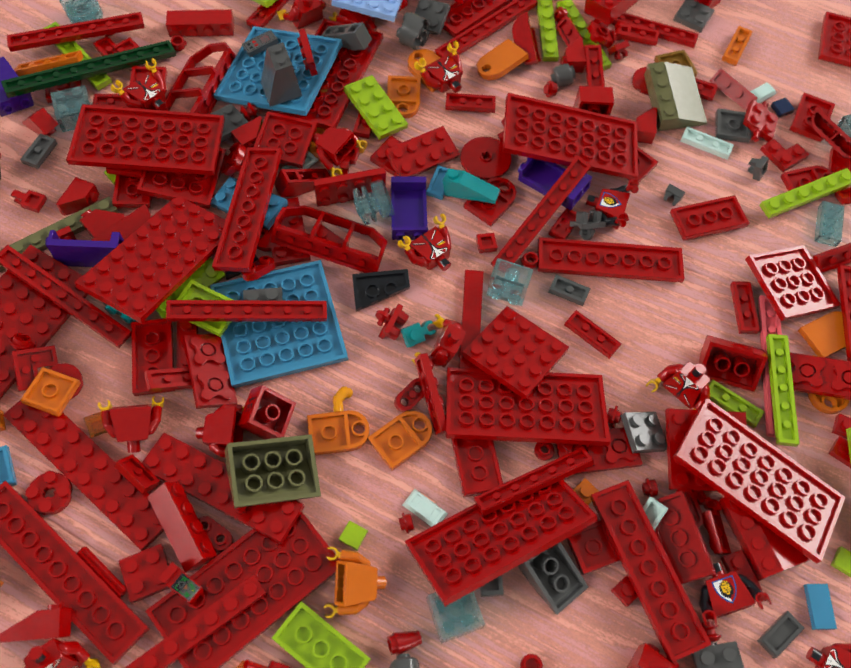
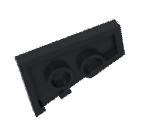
[352,269,410,312]

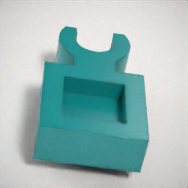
[400,320,436,347]

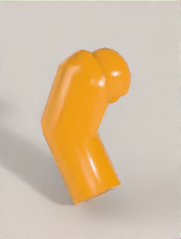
[333,386,353,412]

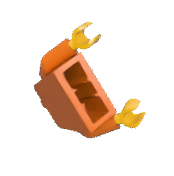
[323,547,387,618]

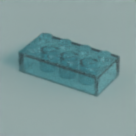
[814,201,845,247]

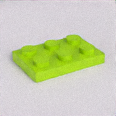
[176,280,233,337]

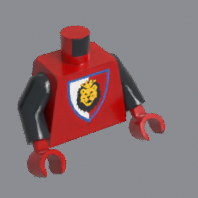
[586,179,639,229]
[699,562,772,626]

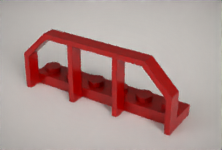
[164,42,236,114]
[271,205,388,273]

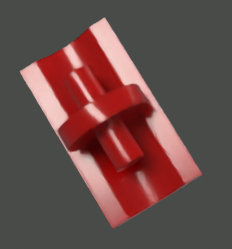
[375,303,409,340]

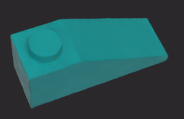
[443,168,500,204]

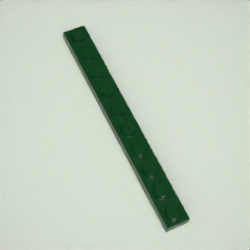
[1,40,176,98]

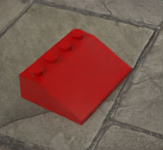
[718,497,811,581]

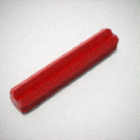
[77,546,127,598]

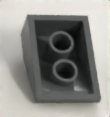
[518,542,588,615]

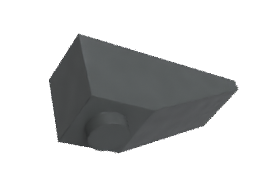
[321,22,372,51]

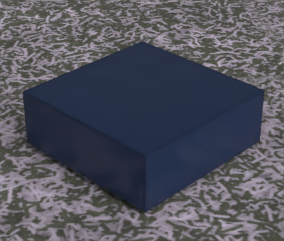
[771,98,795,118]

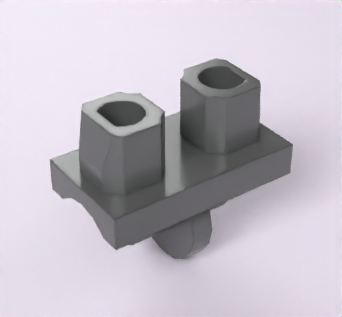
[570,210,606,240]

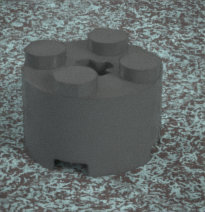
[396,12,431,50]

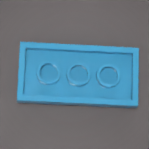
[211,177,289,230]

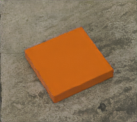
[20,367,81,417]

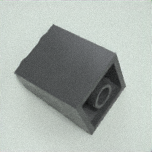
[261,43,302,107]

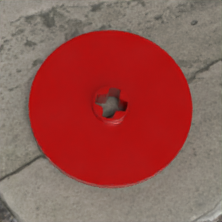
[460,137,512,180]

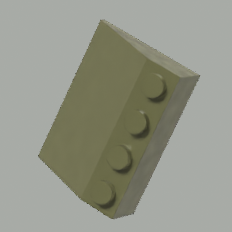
[644,62,707,131]
[225,434,321,508]

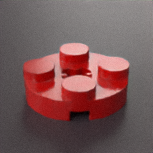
[587,19,617,48]
[221,142,247,177]
[25,471,73,515]

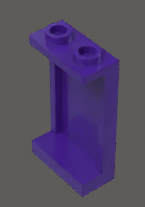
[0,56,34,117]
[518,158,592,210]
[391,176,428,241]
[45,230,124,267]

